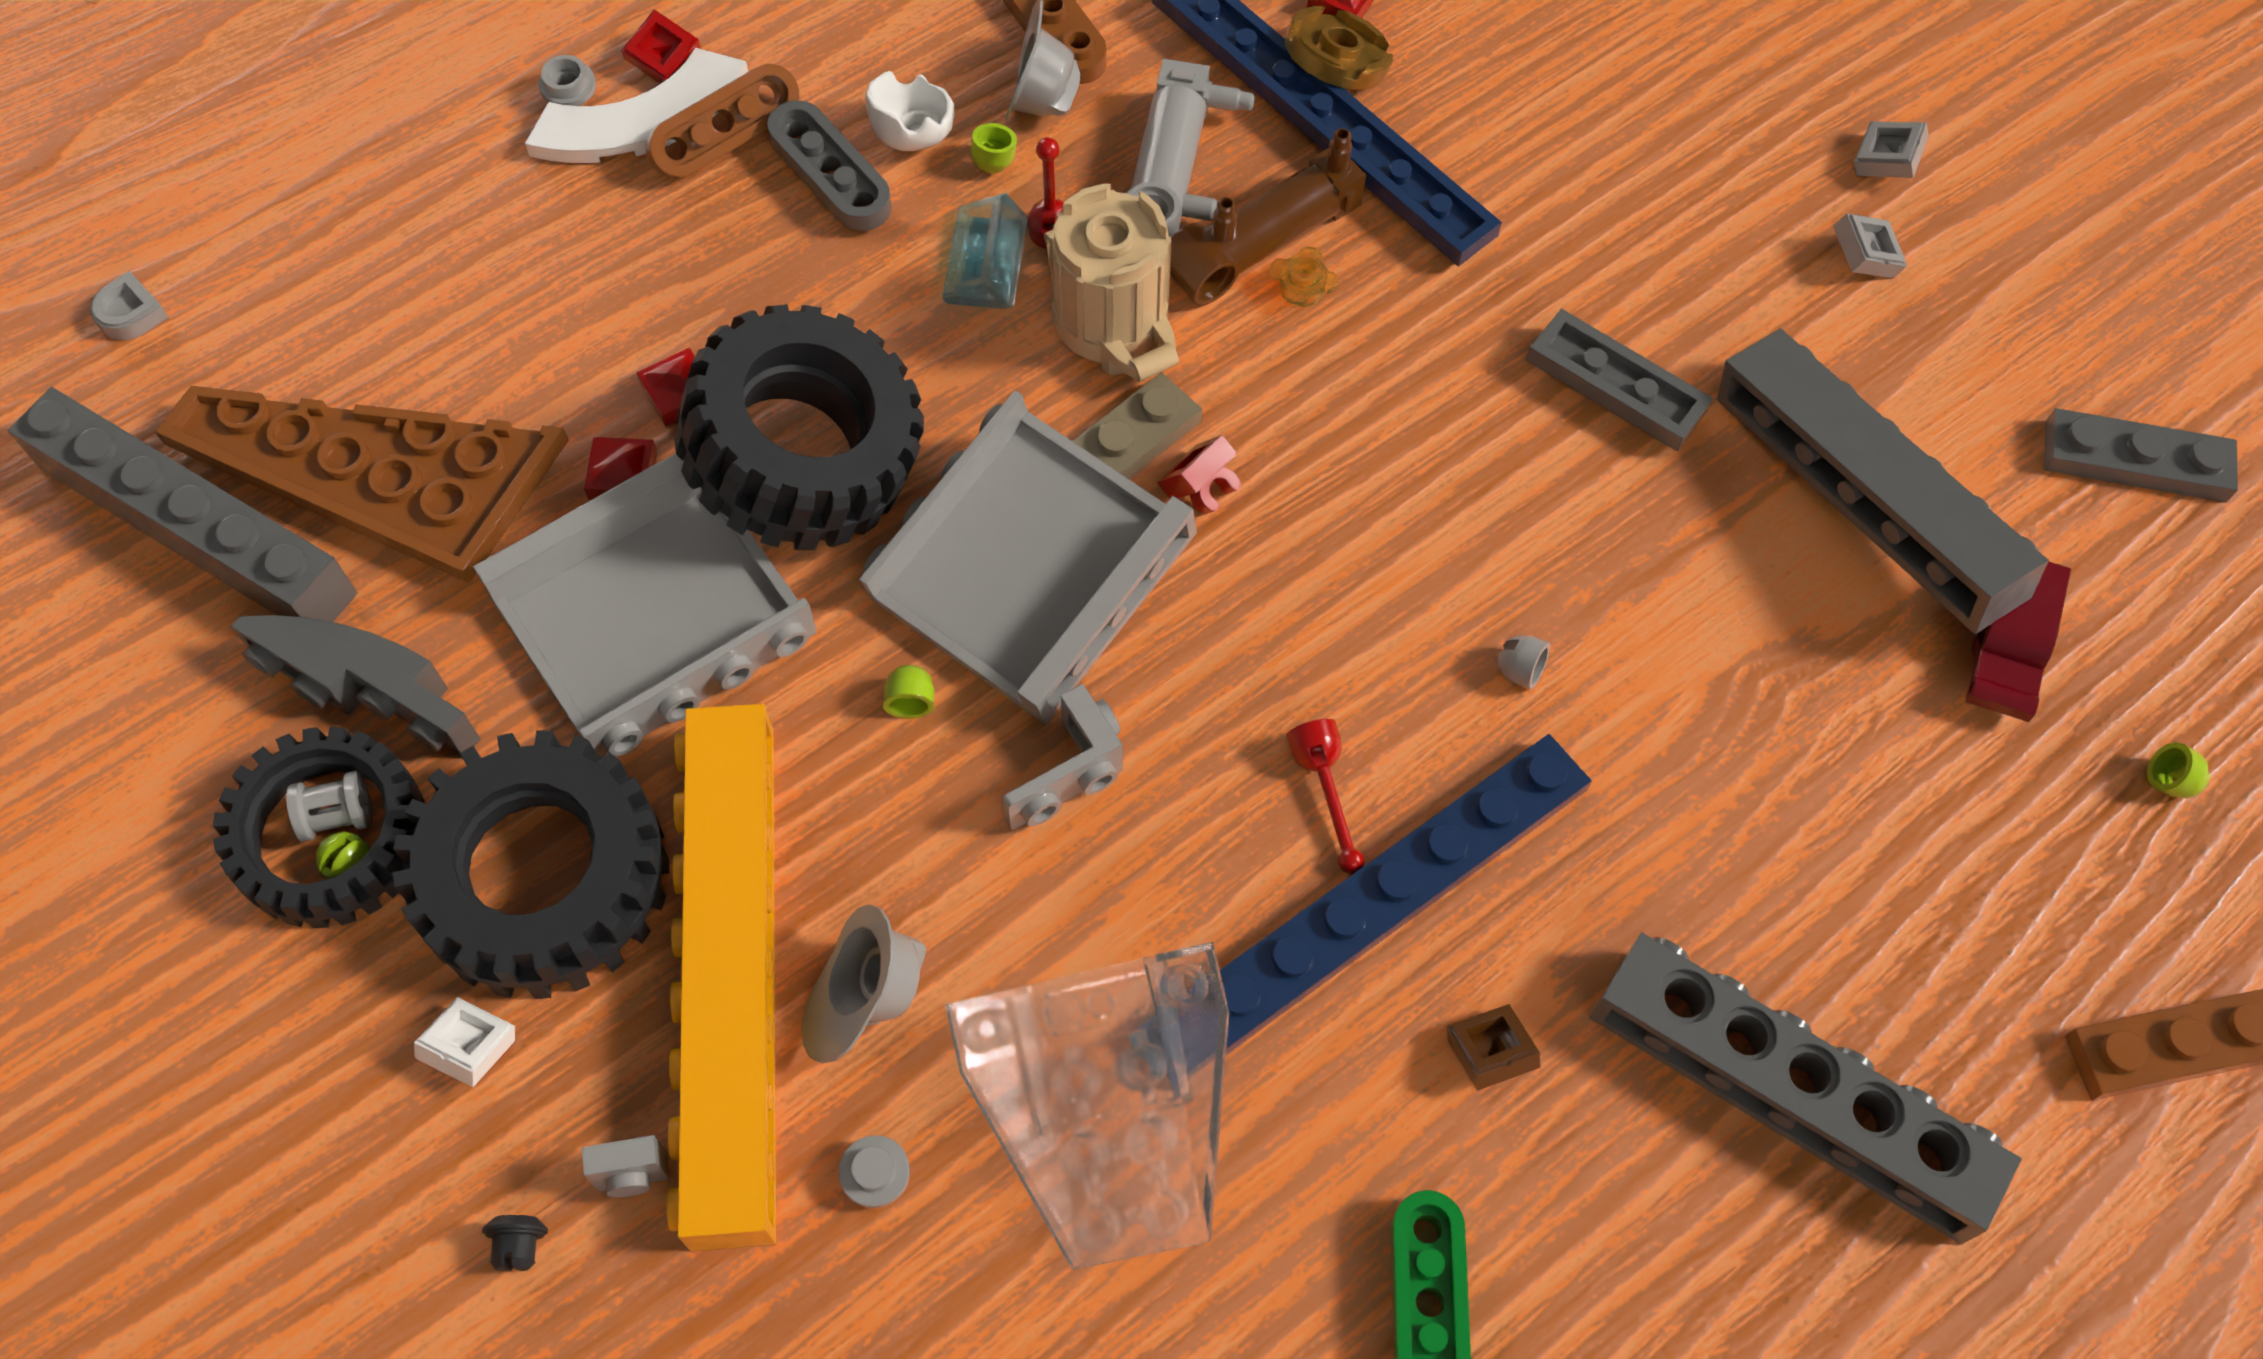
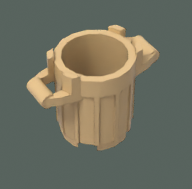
[1044,183,1179,382]

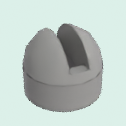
[1497,634,1550,690]

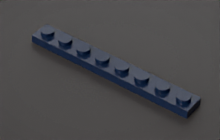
[1152,0,1502,267]
[1137,734,1592,1090]

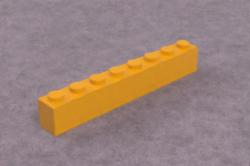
[667,704,776,1251]

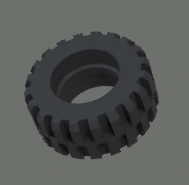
[674,304,924,550]

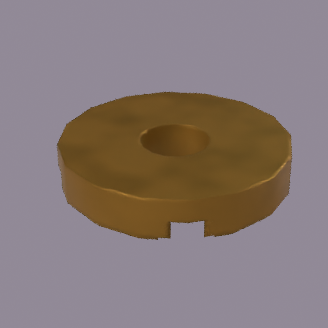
[1285,6,1393,90]

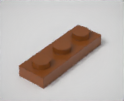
[2065,989,2263,1101]

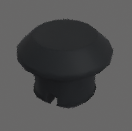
[482,1215,548,1271]

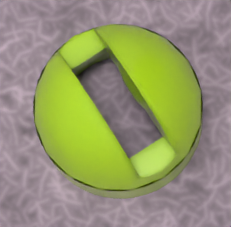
[971,123,1017,174]
[883,664,935,719]
[2147,742,2210,799]
[315,831,371,880]

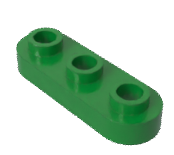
[1390,1190,1471,1359]

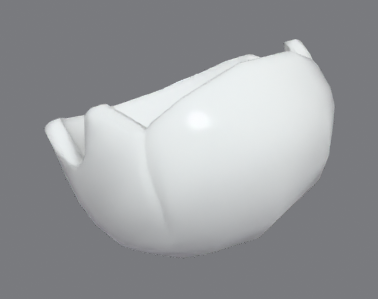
[865,71,955,151]

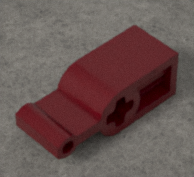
[1966,561,2071,722]

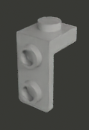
[1002,683,1123,830]

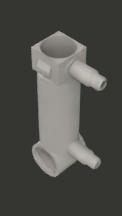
[1127,58,1255,237]

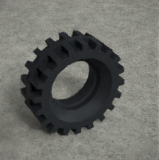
[392,730,669,999]

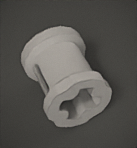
[286,771,372,842]

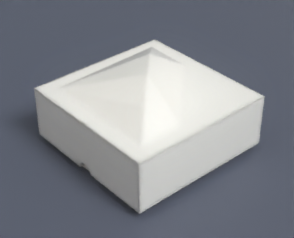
[414,997,515,1087]

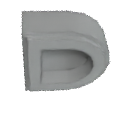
[90,271,169,341]

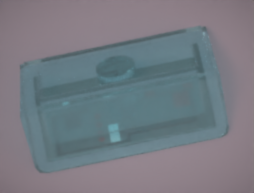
[942,193,1027,309]

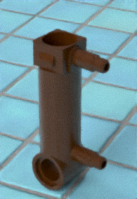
[1170,128,1366,305]

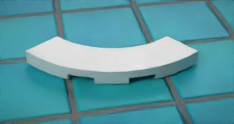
[525,48,748,163]

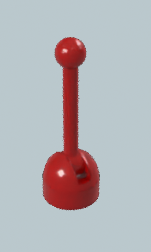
[1028,137,1064,249]
[1286,719,1365,874]

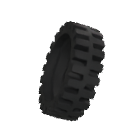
[213,726,425,928]

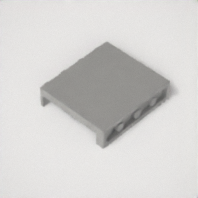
[859,390,1197,725]
[473,453,817,758]

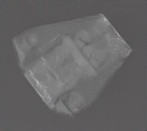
[945,942,1229,1270]

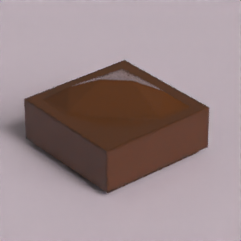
[1447,1004,1540,1091]

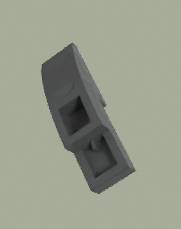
[231,615,481,756]

